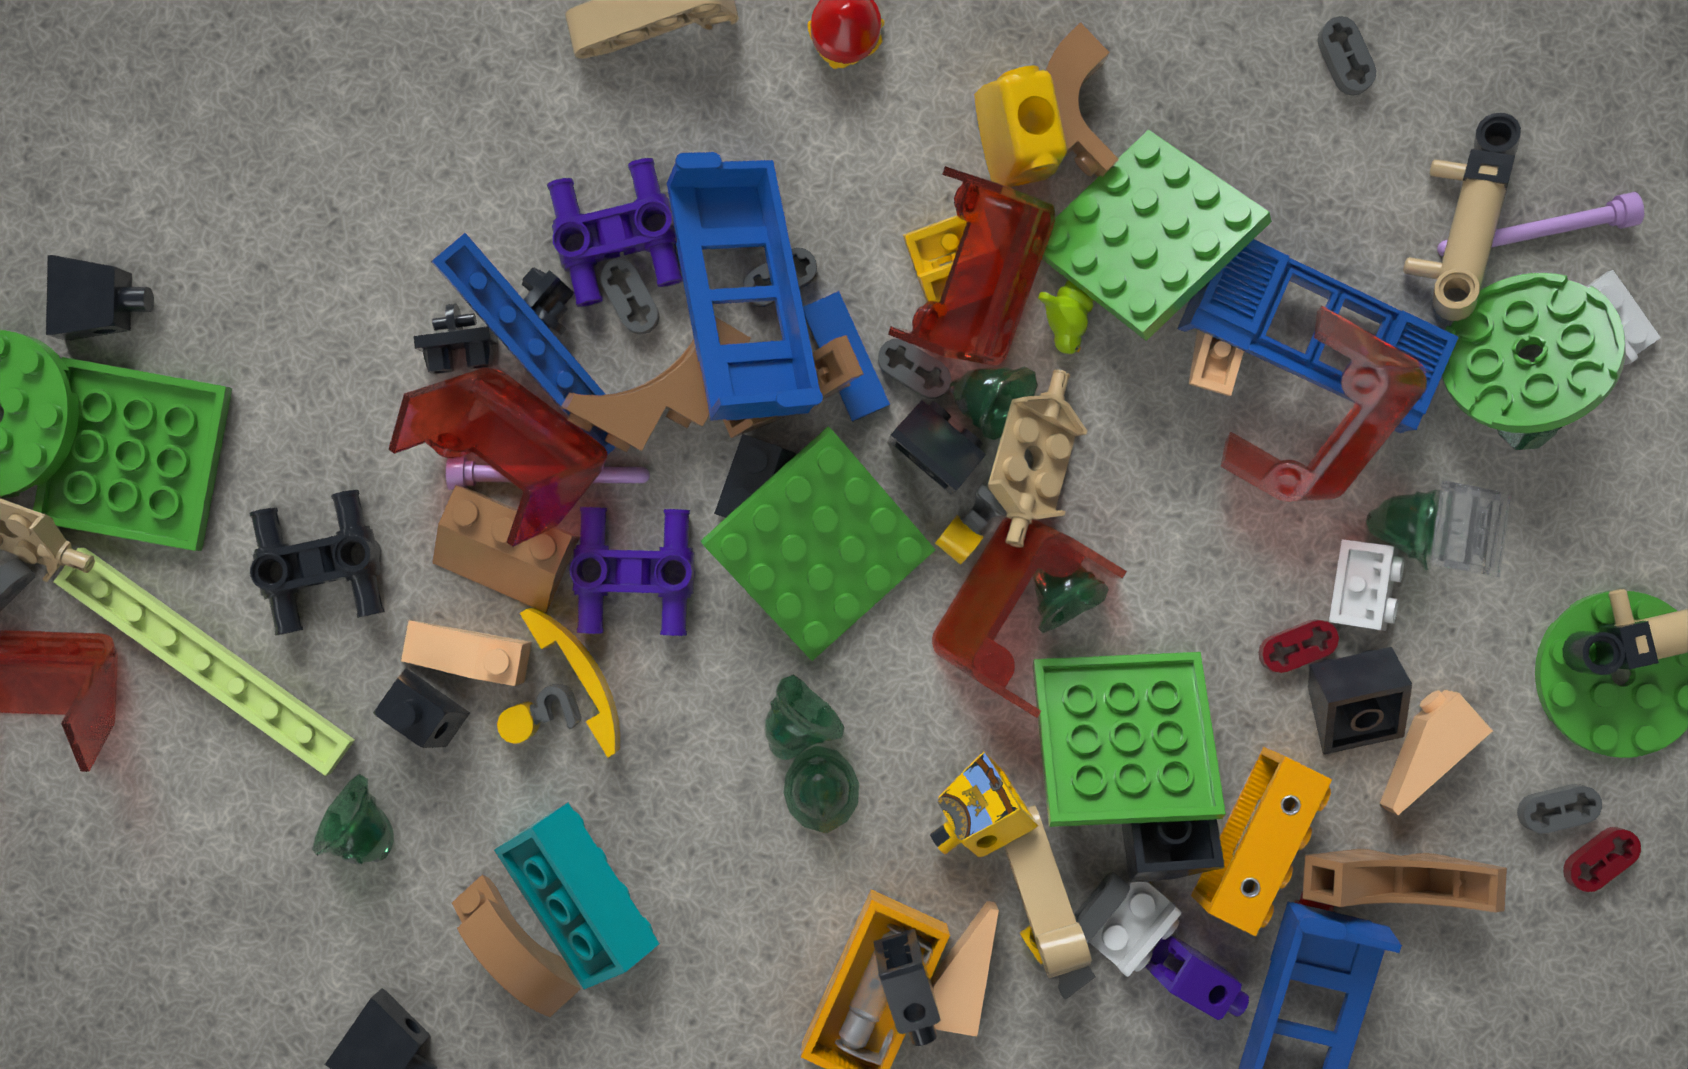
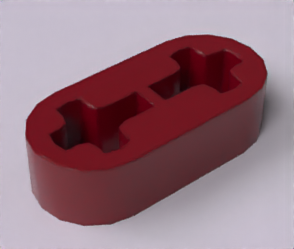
[1258,619,1339,673]
[1563,827,1641,892]

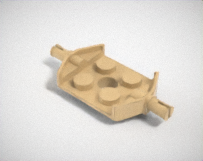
[988,370,1087,547]
[0,499,95,582]

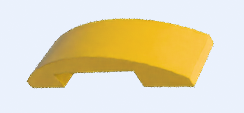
[519,608,621,758]

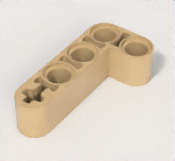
[565,0,739,59]
[1004,805,1092,978]

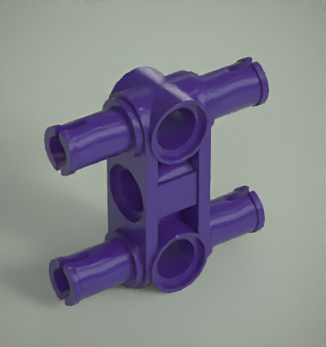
[547,158,683,307]
[569,507,696,636]

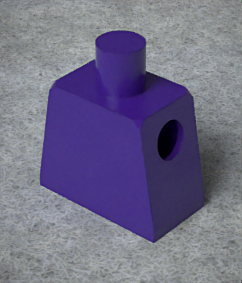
[1145,934,1249,1020]

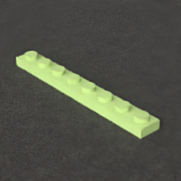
[54,548,355,776]

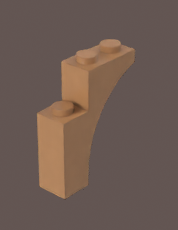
[561,317,751,453]
[1303,849,1507,913]

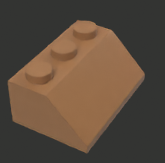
[432,485,580,613]

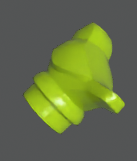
[1038,280,1094,354]

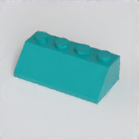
[494,802,660,990]

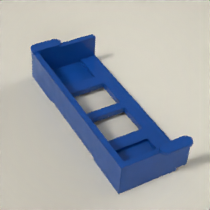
[666,152,823,421]
[1177,239,1458,433]
[1238,901,1402,1069]

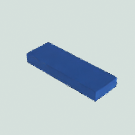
[803,291,890,422]

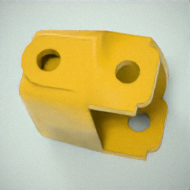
[974,65,1067,190]

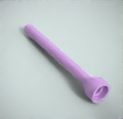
[1437,192,1644,257]
[446,457,650,490]

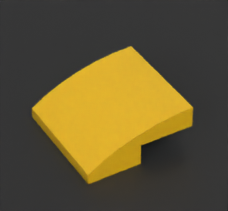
[903,207,1011,316]

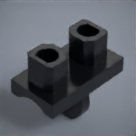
[522,267,574,335]
[413,303,498,374]

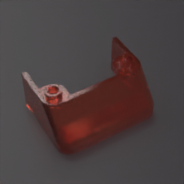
[888,166,1056,366]
[1220,305,1427,502]
[388,368,608,547]
[932,517,1127,718]
[0,630,118,772]

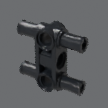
[249,490,385,636]

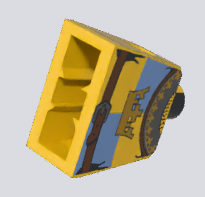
[930,752,1039,857]

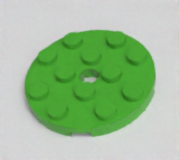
[1442,273,1626,433]
[0,330,79,498]
[1535,591,1688,758]

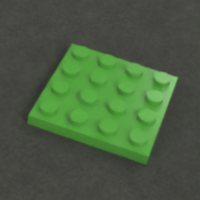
[1029,129,1272,341]
[33,357,232,551]
[701,427,936,661]
[1032,652,1226,827]

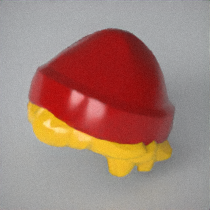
[807,0,885,69]

